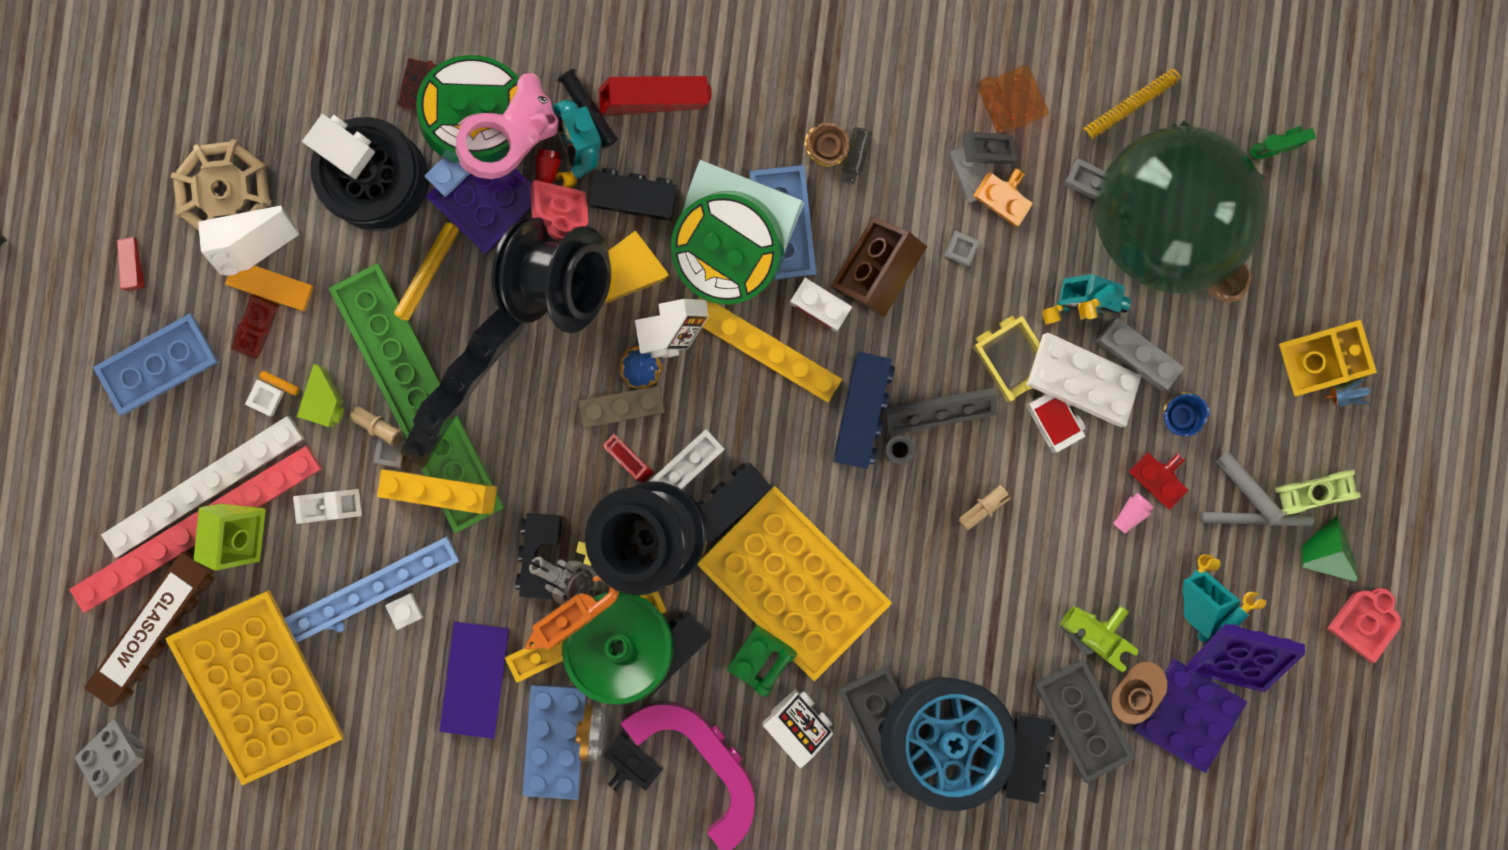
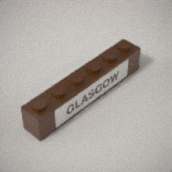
[84,550,215,707]

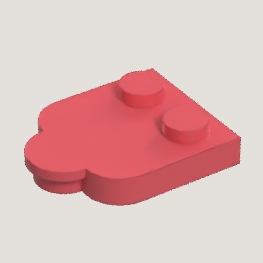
[530,180,589,241]
[1327,588,1401,663]

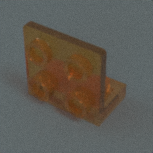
[977,65,1049,135]

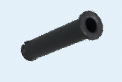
[557,68,618,149]

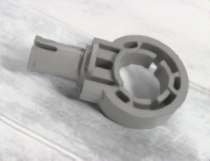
[529,557,598,605]

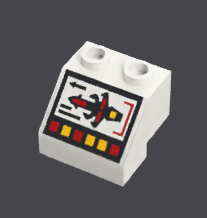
[635,299,709,358]
[763,689,833,769]

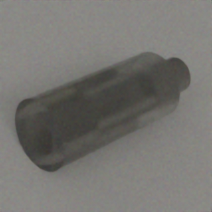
[842,127,873,184]

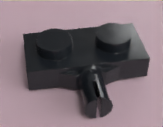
[603,733,664,791]

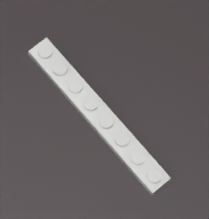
[101,416,304,558]

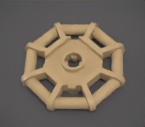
[171,139,272,231]

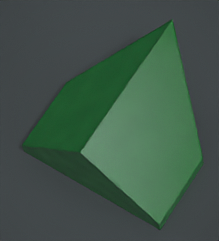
[1300,515,1358,582]

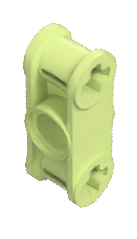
[1275,470,1361,515]

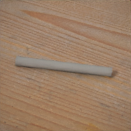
[1201,512,1314,526]

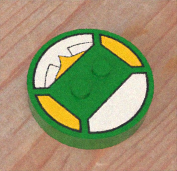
[416,55,519,164]
[671,191,784,304]

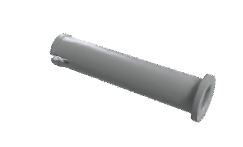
[1215,451,1287,527]

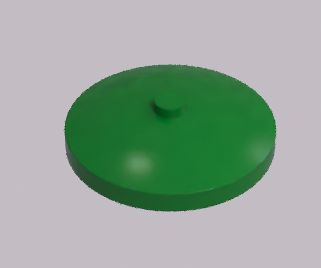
[562,592,674,705]

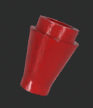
[534,148,562,184]

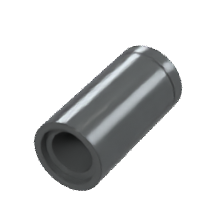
[882,436,914,464]

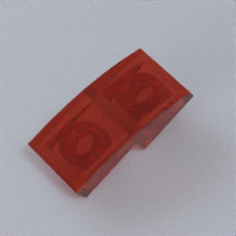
[231,295,279,359]

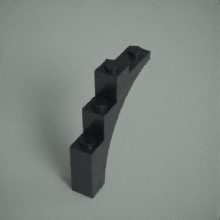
[400,308,525,468]

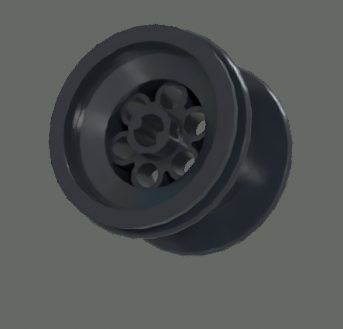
[311,117,429,231]
[491,217,611,333]
[585,481,708,596]

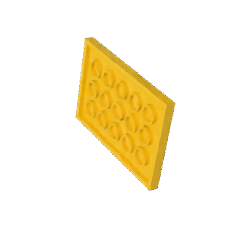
[698,486,892,682]
[166,589,344,786]

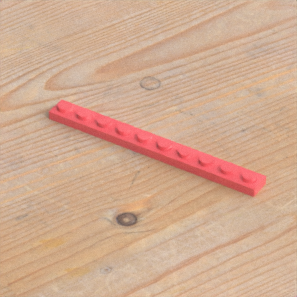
[69,446,322,613]

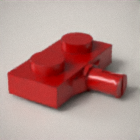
[1128,452,1189,510]

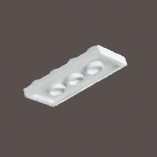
[1027,333,1142,427]

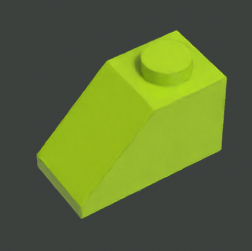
[297,364,344,427]

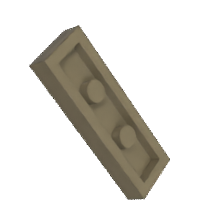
[578,386,665,428]

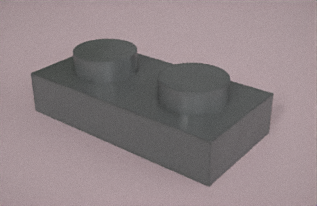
[962,132,1017,164]

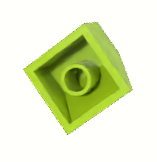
[194,504,266,571]

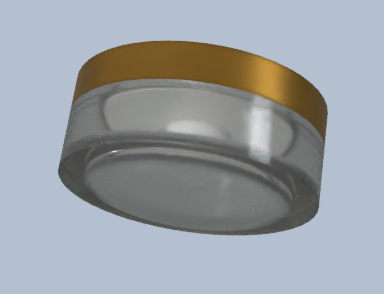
[576,705,608,763]

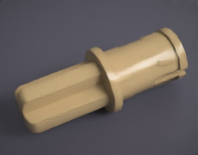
[350,407,403,446]
[959,485,1011,530]

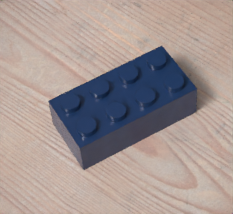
[832,352,895,469]

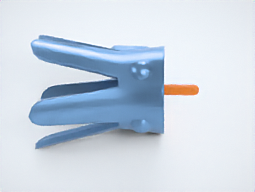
[1325,376,1370,407]

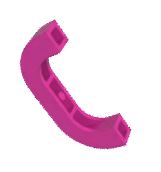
[621,701,755,850]

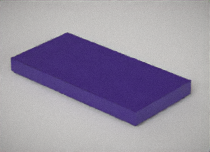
[439,621,510,739]

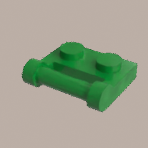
[1249,126,1316,160]
[726,625,797,697]

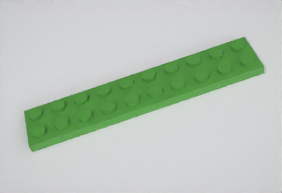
[329,263,505,533]

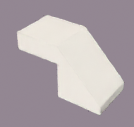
[293,489,362,524]

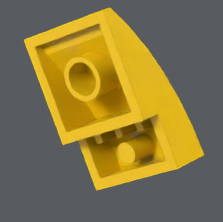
[1279,320,1377,397]

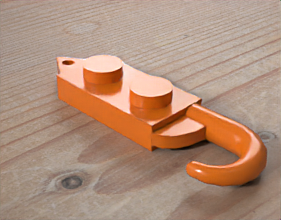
[525,575,619,651]

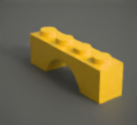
[377,469,497,514]

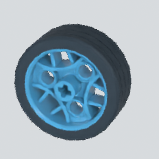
[881,677,1017,811]

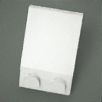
[198,206,299,275]

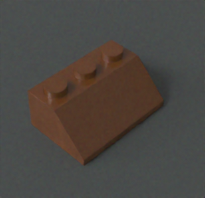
[830,217,927,317]

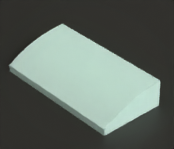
[682,160,805,252]

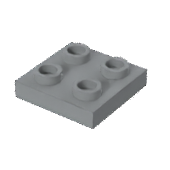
[74,719,144,799]

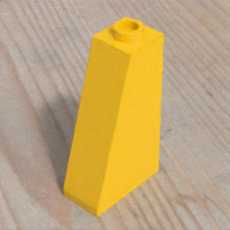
[604,231,670,304]

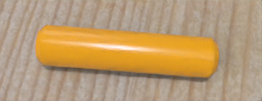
[259,371,300,396]

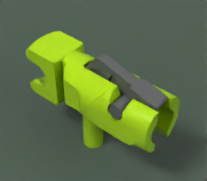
[1060,606,1139,672]

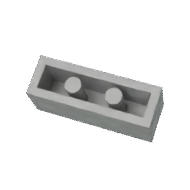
[1095,318,1184,391]

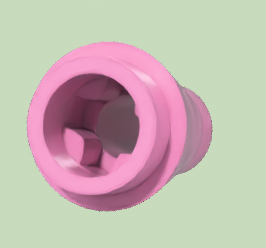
[1113,493,1154,534]

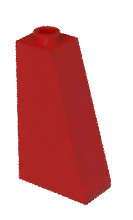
[598,76,712,116]

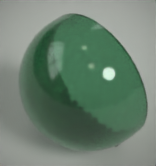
[1095,120,1266,293]

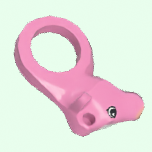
[456,73,559,179]

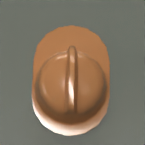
[1111,662,1168,724]

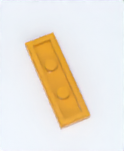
[225,265,314,312]

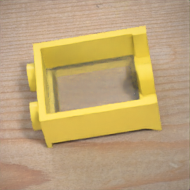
[972,315,1040,402]

